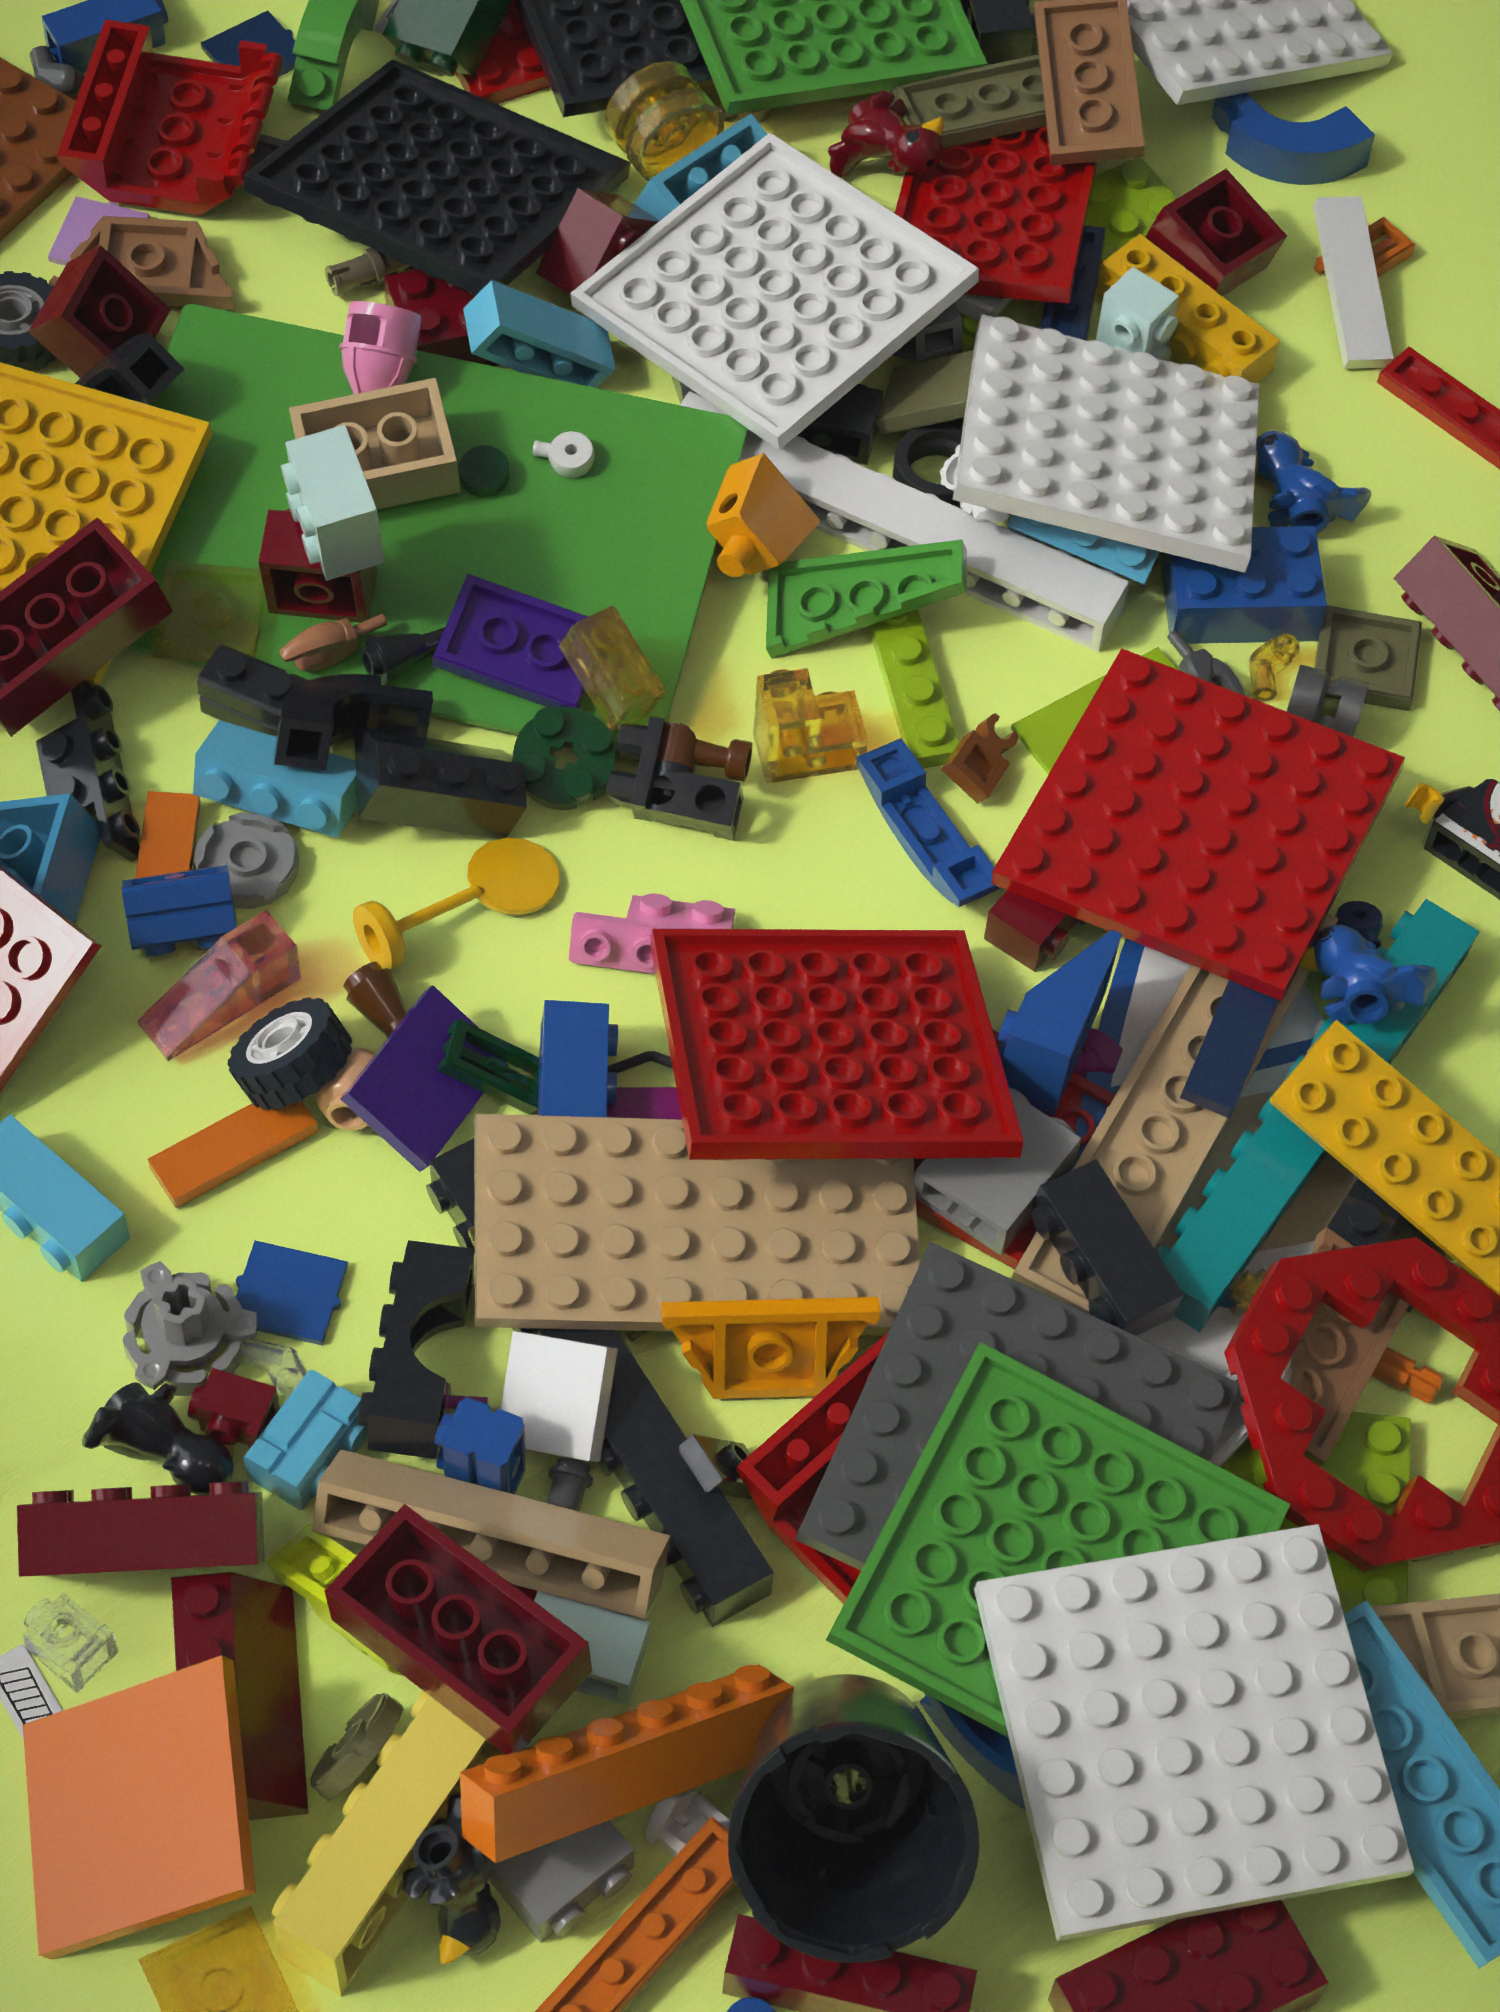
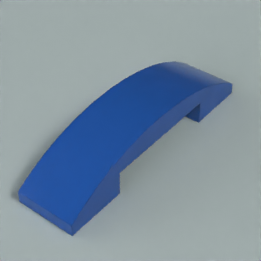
[856,738,1002,907]

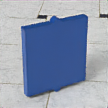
[236,1240,348,1345]

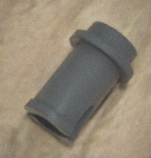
[547,1458,593,1512]

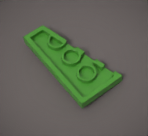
[766,539,967,658]

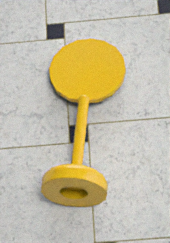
[353,838,559,971]

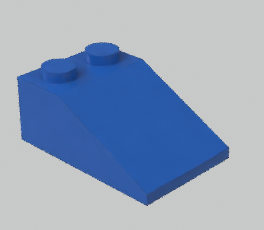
[998,930,1122,1116]

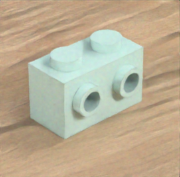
[1096,267,1179,361]

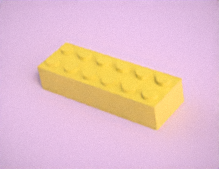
[272,1691,506,1996]

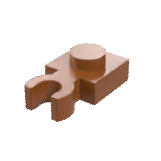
[941,713,1019,804]

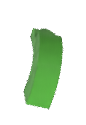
[287,0,379,111]

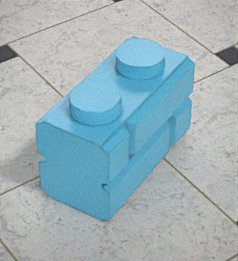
[243,1369,368,1510]

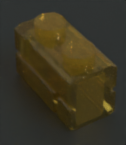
[559,606,667,732]

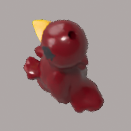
[828,89,944,178]

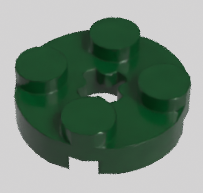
[513,706,617,810]

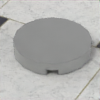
[194,812,299,909]

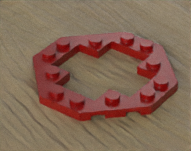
[1224,1237,1500,1572]

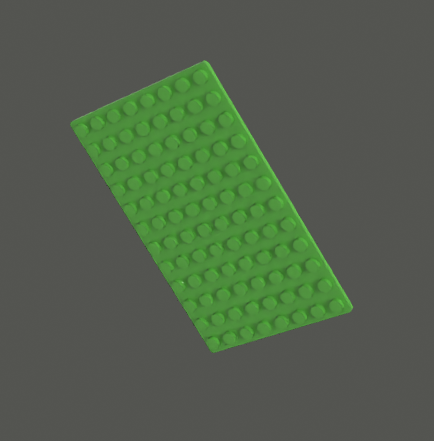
[125,304,748,761]

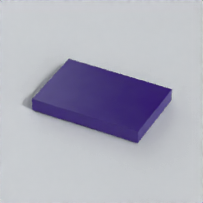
[432,573,610,709]
[340,985,507,1172]

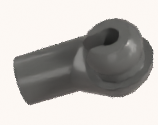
[29,46,85,96]

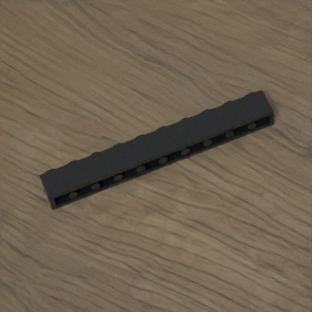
[426,1138,774,1627]

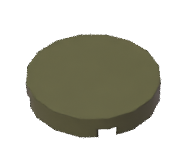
[310,1693,404,1801]

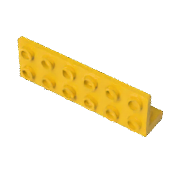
[1270,1020,1500,1296]

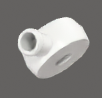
[533,431,595,478]

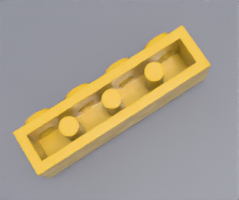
[1096,234,1280,384]

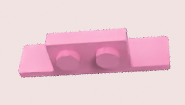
[569,893,736,974]

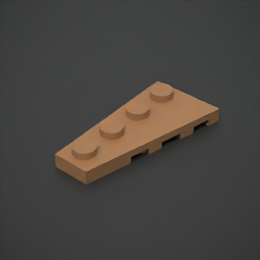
[1283,1227,1409,1467]

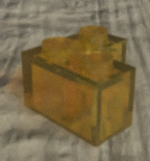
[753,668,868,784]

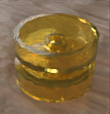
[604,61,725,182]

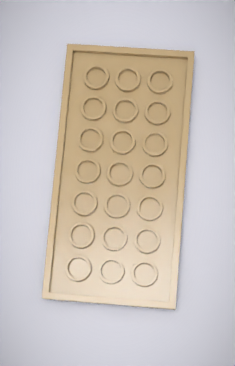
[474,1114,920,1336]

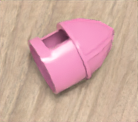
[339,301,422,394]

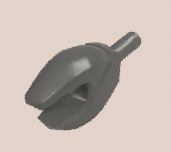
[1167,630,1245,695]

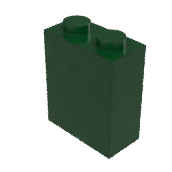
[382,0,512,77]

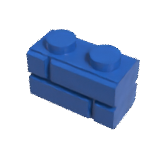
[121,865,238,956]
[434,1397,526,1495]

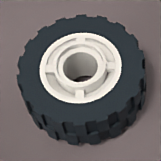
[227,997,353,1110]

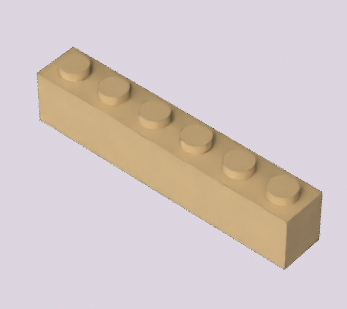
[312,1449,671,1619]

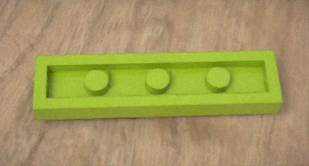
[868,609,959,768]

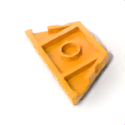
[661,1297,881,1399]

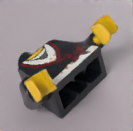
[1403,779,1500,900]

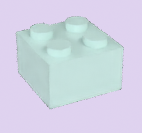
[280,424,385,581]

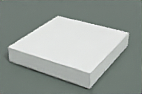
[501,1331,618,1462]

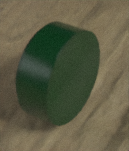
[459,445,510,497]

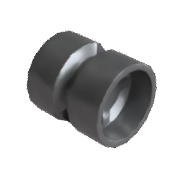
[1287,664,1369,737]

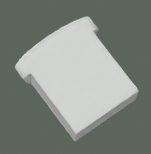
[644,1788,730,1857]

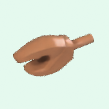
[279,614,387,672]

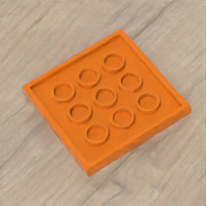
[23,1655,256,1960]

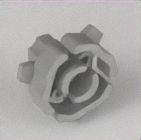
[123,1261,257,1396]

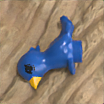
[1255,431,1372,533]
[1300,925,1438,1024]

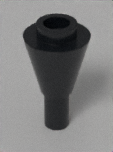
[361,627,445,684]

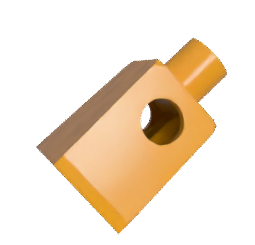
[706,453,821,577]

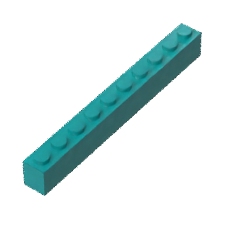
[1157,899,1480,1333]

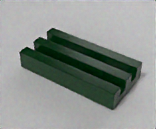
[437,1018,539,1115]

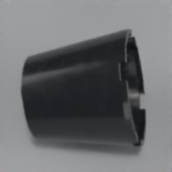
[728,1674,979,1963]

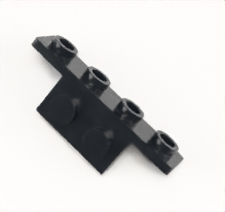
[36,680,140,862]

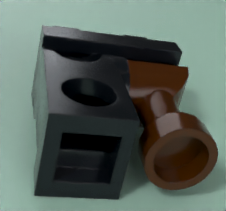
[606,716,753,841]

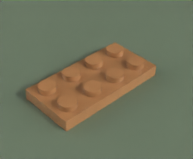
[1034,0,1145,166]

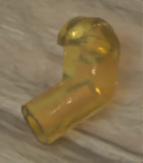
[1249,633,1300,702]

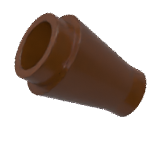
[343,962,408,1038]

